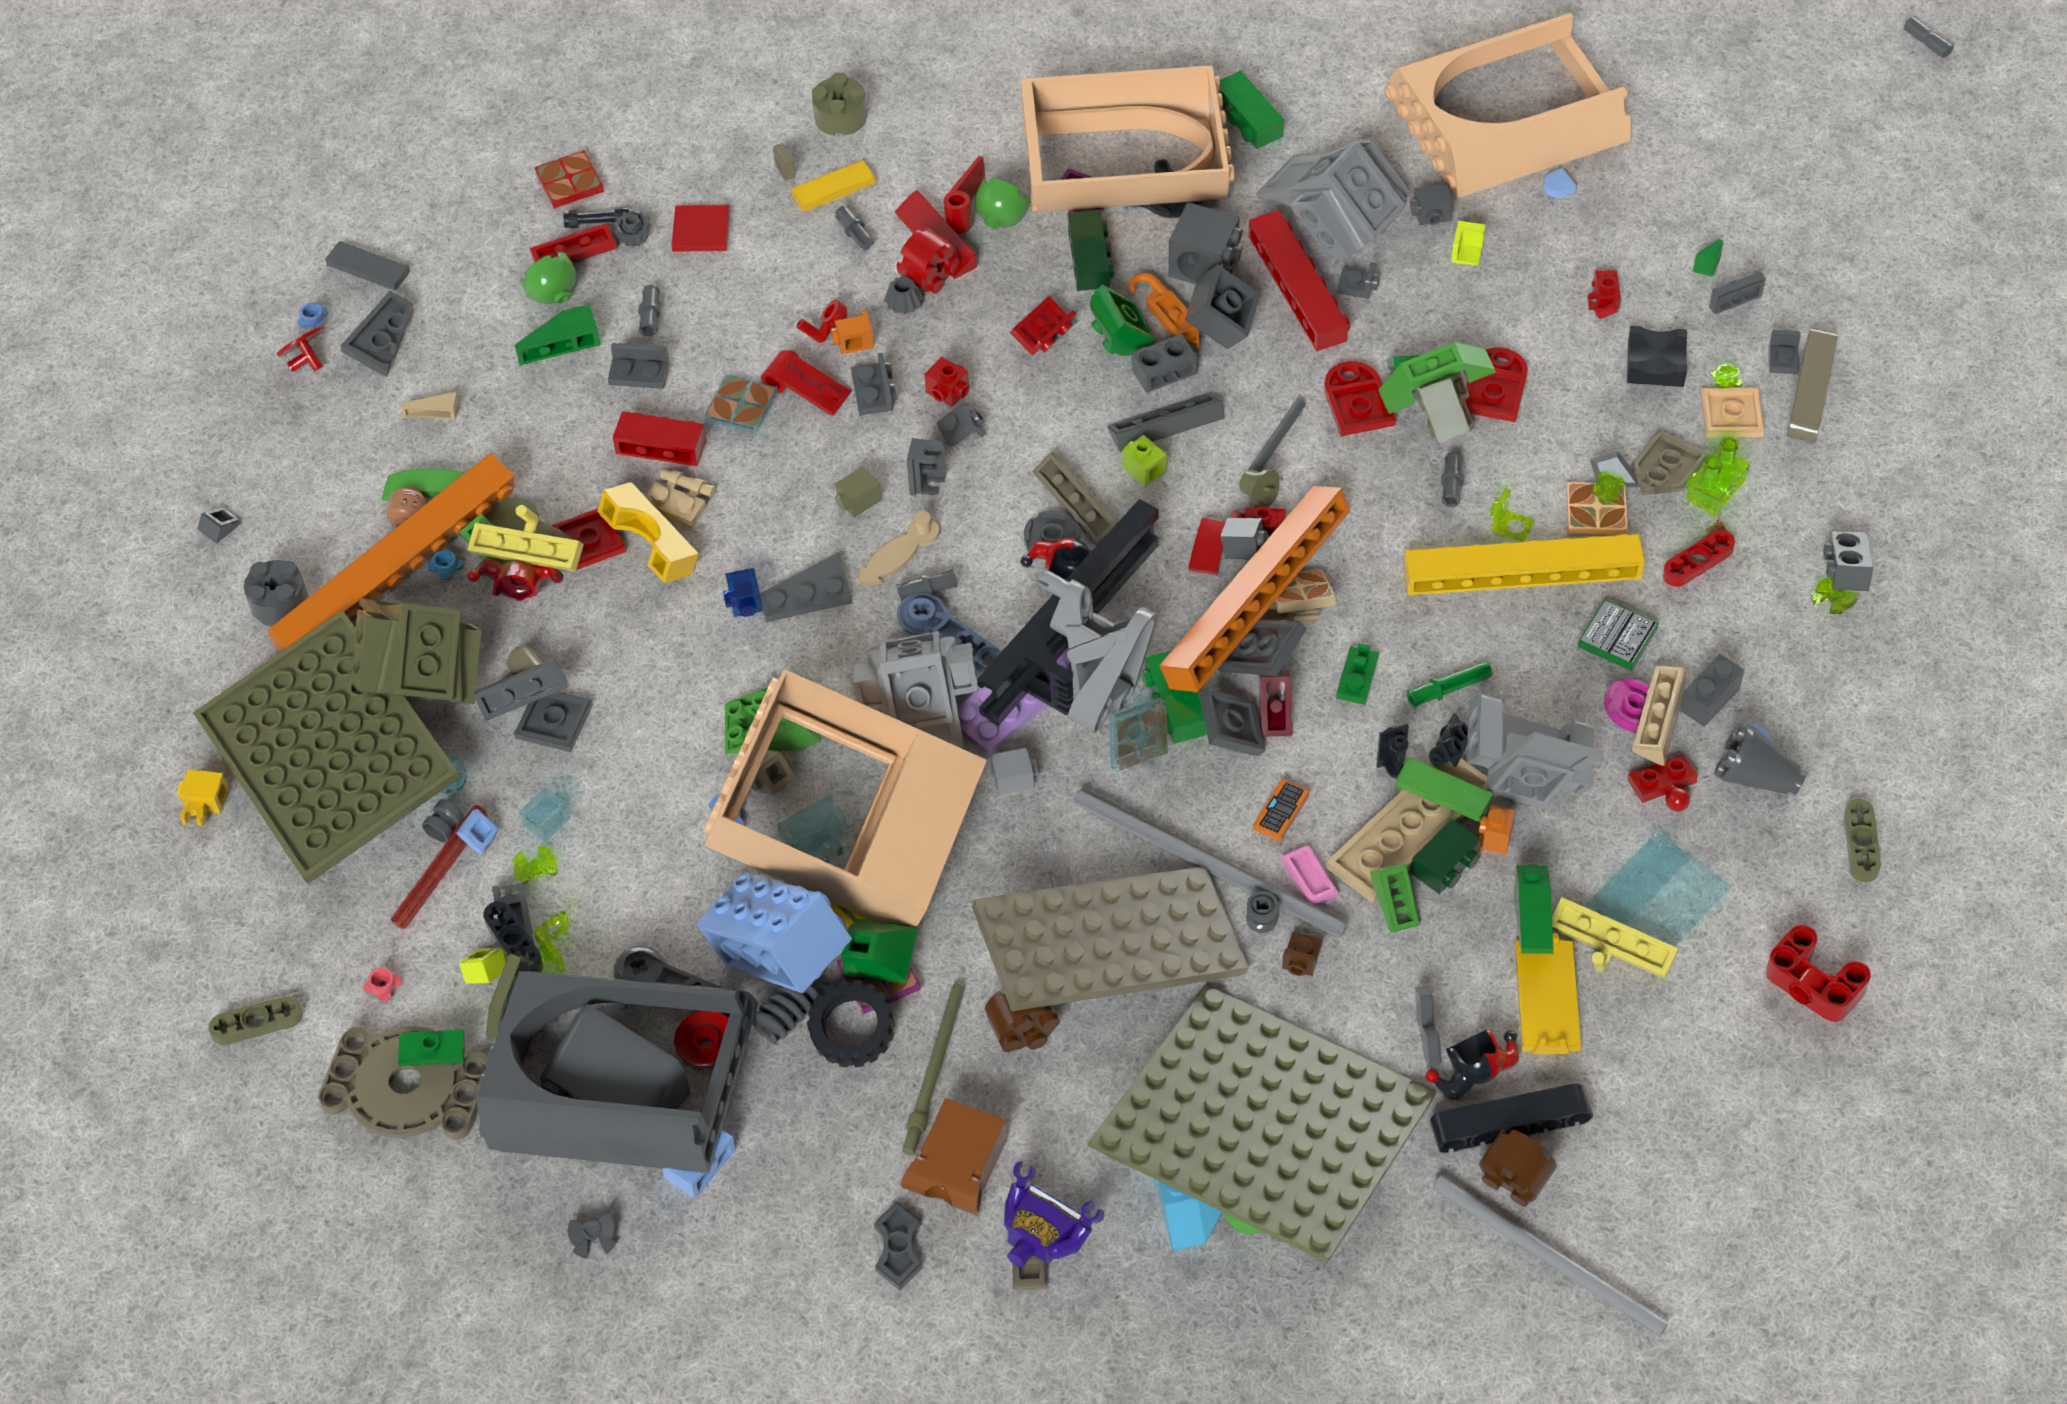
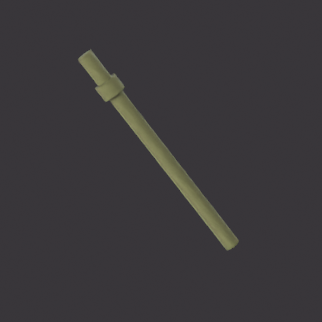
[902,984,965,1155]

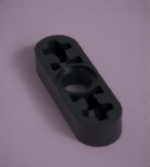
[483,901,544,972]

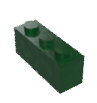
[1068,210,1114,291]

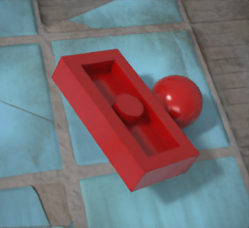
[1628,754,1698,812]

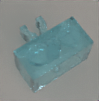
[777,795,849,863]

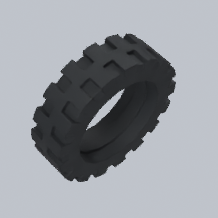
[807,980,895,1068]

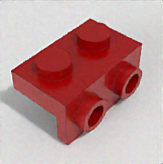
[1010,296,1077,356]

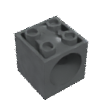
[1168,202,1243,284]

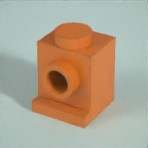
[830,310,874,354]
[1478,805,1515,854]

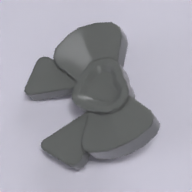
[567,1213,616,1259]

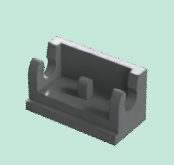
[907,438,946,496]

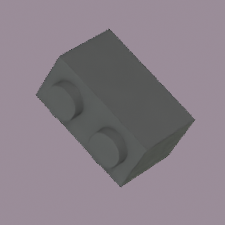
[1680,654,1745,727]

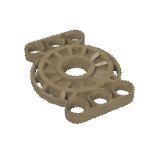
[318,1026,489,1140]

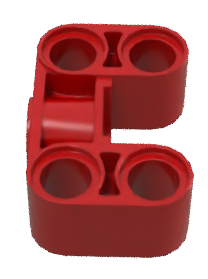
[1766,925,1871,1022]

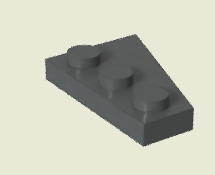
[341,290,413,377]

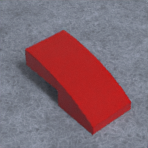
[1188,518,1226,576]

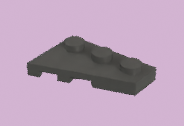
[760,552,852,622]

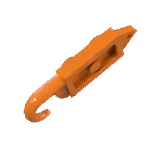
[1128,273,1201,348]

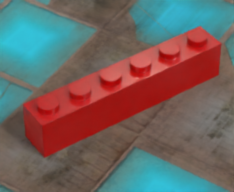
[1248,210,1350,352]

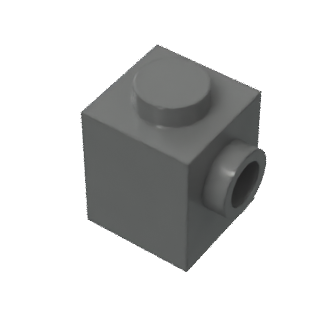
[1410,184,1453,225]
[1220,518,1268,560]

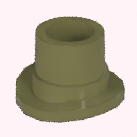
[1239,469,1280,507]

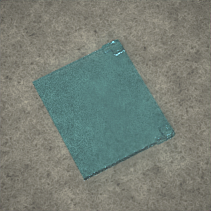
[1587,832,1731,947]

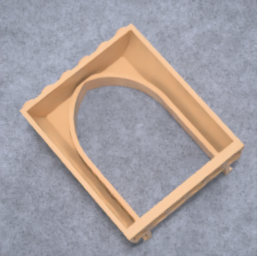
[1385,13,1631,198]
[1021,65,1234,213]

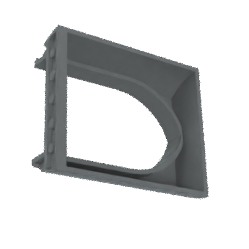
[477,970,758,1173]

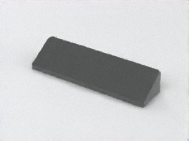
[1107,393,1224,452]

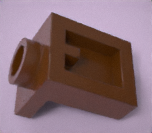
[1282,932,1323,976]

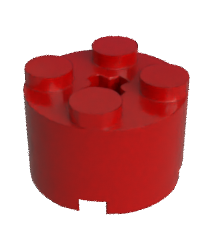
[897,228,961,294]

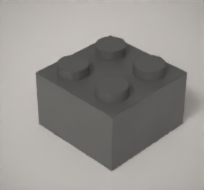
[1185,265,1261,349]

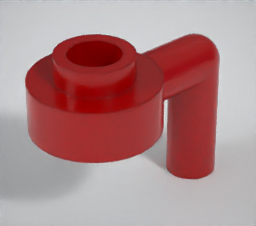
[796,299,848,343]

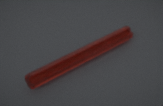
[391,805,488,929]

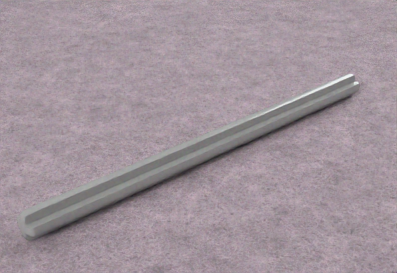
[1074,789,1348,938]

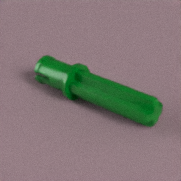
[1406,662,1493,708]

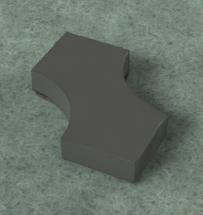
[874,1201,923,1291]

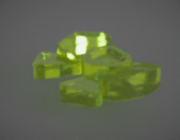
[1811,578,1858,614]
[512,846,558,885]

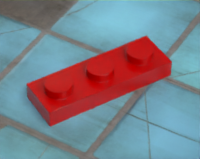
[529,223,617,263]

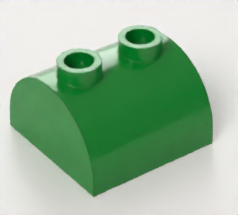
[1089,284,1157,356]

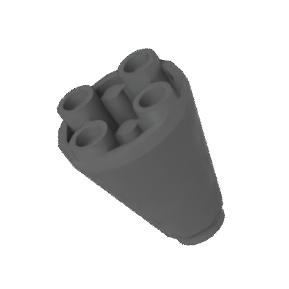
[1714,723,1806,795]

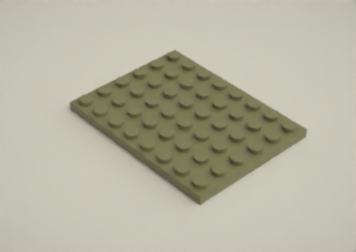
[193,610,461,884]

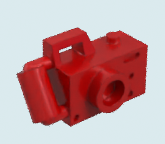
[1587,270,1621,319]
[1230,507,1286,536]

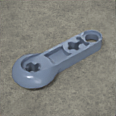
[897,593,1001,673]

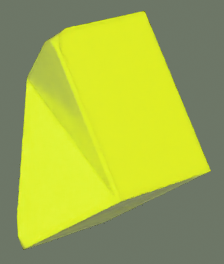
[459,948,506,984]

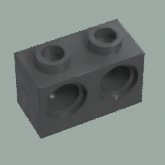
[1132,334,1197,393]
[1823,531,1873,591]

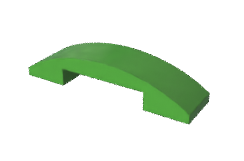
[382,469,464,501]

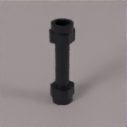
[563,207,629,229]

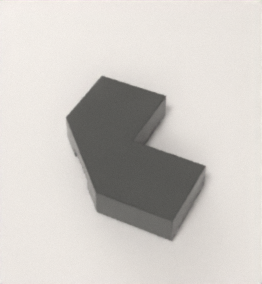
[1415,986,1442,1067]

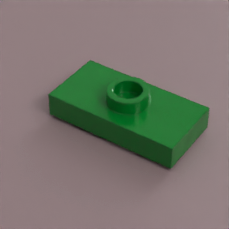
[398,1029,465,1066]

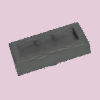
[1709,272,1766,314]

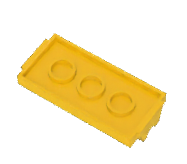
[1515,933,1581,1054]

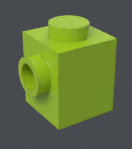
[1122,435,1167,487]

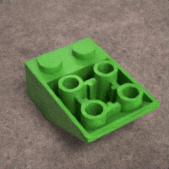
[725,675,821,754]

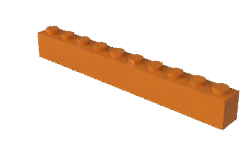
[268,453,514,652]
[1159,486,1350,692]

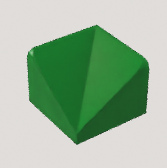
[1693,239,1724,277]

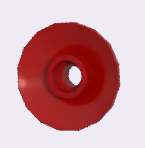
[674,1011,729,1068]

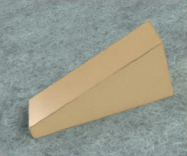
[401,391,459,419]

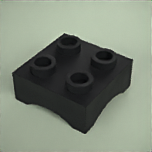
[1627,325,1687,387]

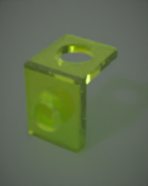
[1490,488,1535,542]
[533,910,570,973]

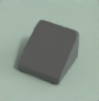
[198,507,242,544]

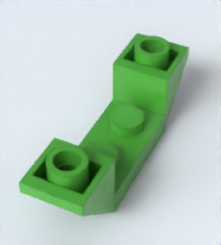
[1379,342,1495,414]

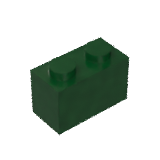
[1410,819,1481,895]

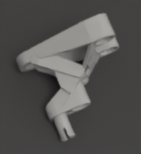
[1036,568,1158,733]

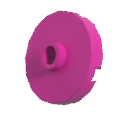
[1603,679,1649,733]

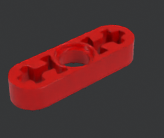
[1663,530,1735,587]

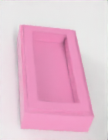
[1281,844,1338,906]

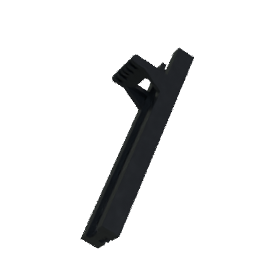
[977,499,1159,725]

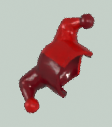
[467,558,564,601]

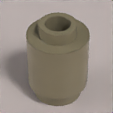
[507,646,543,675]

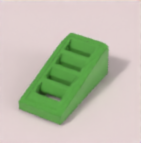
[1369,864,1420,932]

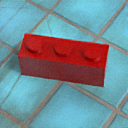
[612,411,707,467]

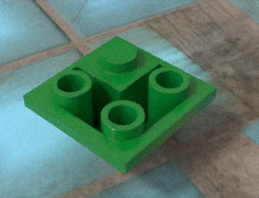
[841,919,919,984]

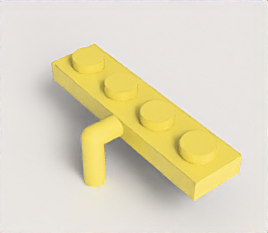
[467,505,583,572]
[1552,897,1679,979]

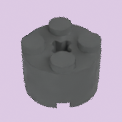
[244,560,309,627]

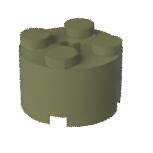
[812,73,867,135]

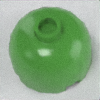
[975,178,1031,229]
[520,252,577,304]

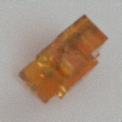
[1707,519,1726,535]

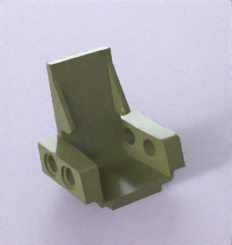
[351,598,482,704]

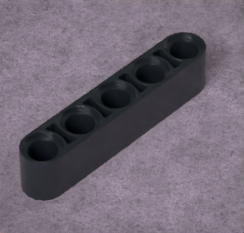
[1429,1083,1593,1153]

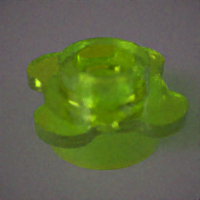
[1711,364,1743,388]
[1591,473,1625,502]

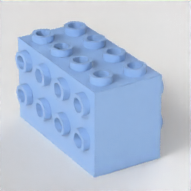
[696,871,852,993]

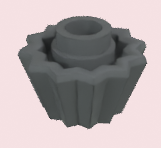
[613,211,651,247]
[884,276,923,315]

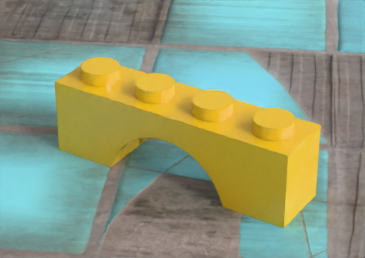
[597,482,699,584]

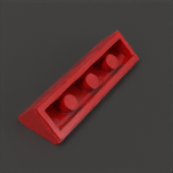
[895,190,977,279]

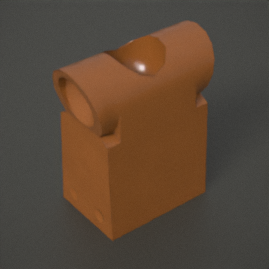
[901,1098,1008,1216]

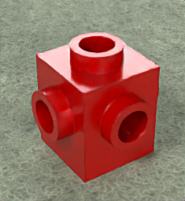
[924,356,970,407]

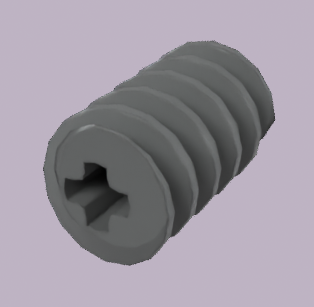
[752,985,819,1044]

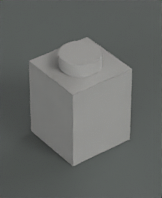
[991,748,1038,795]

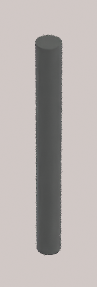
[1248,399,1306,472]

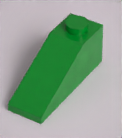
[515,304,600,366]
[1514,864,1554,954]

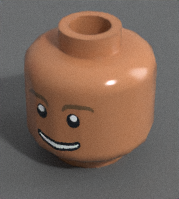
[387,487,427,528]

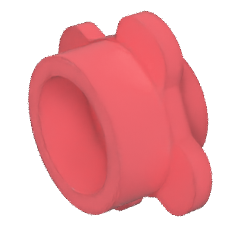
[363,968,402,1001]

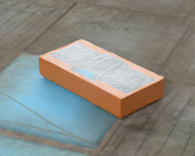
[1253,779,1309,842]

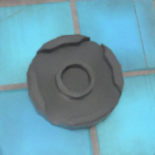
[1023,510,1081,560]

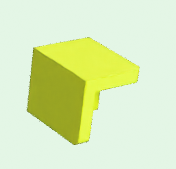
[1451,221,1485,266]

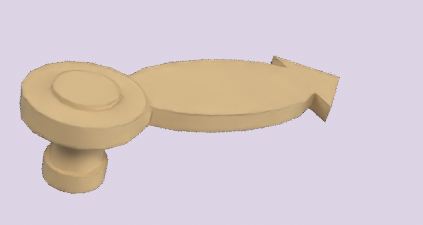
[859,510,940,585]

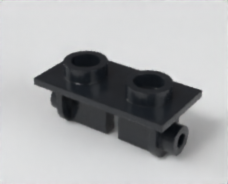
[1429,713,1468,768]
[1376,724,1409,779]

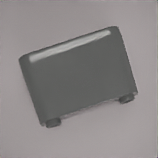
[540,1004,691,1109]

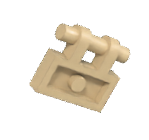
[645,468,715,527]

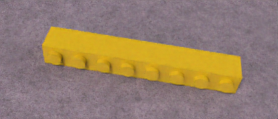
[1403,534,1645,595]

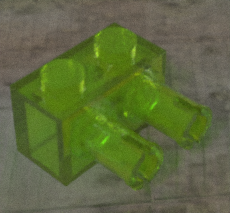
[1685,437,1750,516]

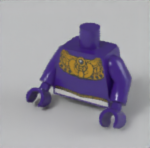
[1004,1161,1105,1268]

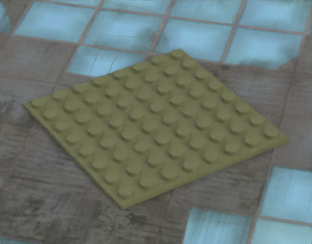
[1088,984,1437,1263]

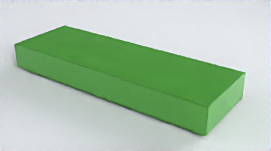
[1395,757,1493,822]

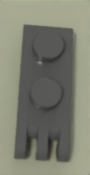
[492,880,535,960]

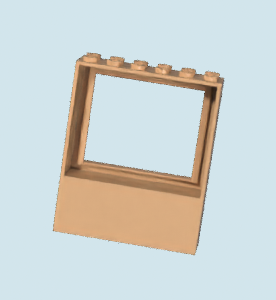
[703,669,987,927]

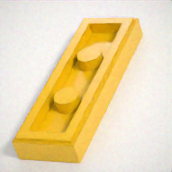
[791,160,875,212]

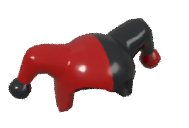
[1020,538,1092,580]
[1425,1029,1519,1100]

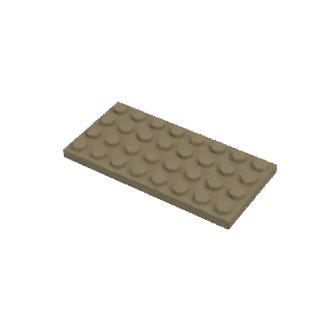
[972,866,1249,1012]

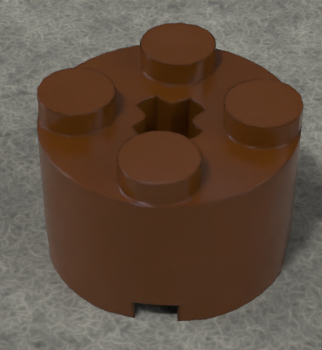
[985,991,1060,1052]
[1479,1129,1557,1207]

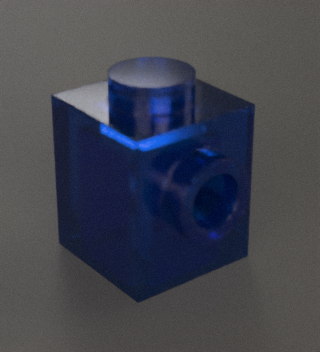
[723,568,763,617]

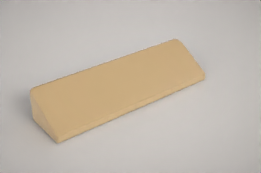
[1632,666,1686,766]

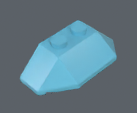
[1153,1178,1223,1251]

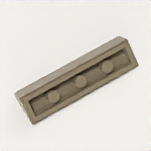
[1032,452,1118,545]

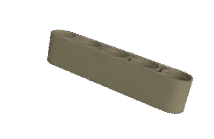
[1787,328,1838,443]

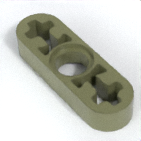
[1844,799,1881,882]
[209,996,303,1045]

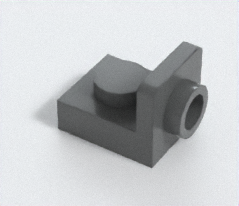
[1337,262,1380,299]
[1768,330,1801,374]

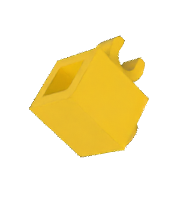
[178,769,229,827]

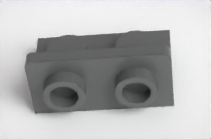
[608,343,669,389]
[851,353,897,416]

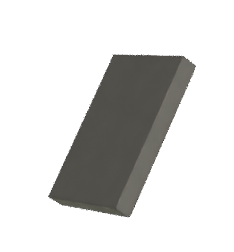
[1218,619,1307,676]

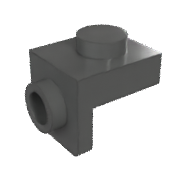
[936,403,986,447]

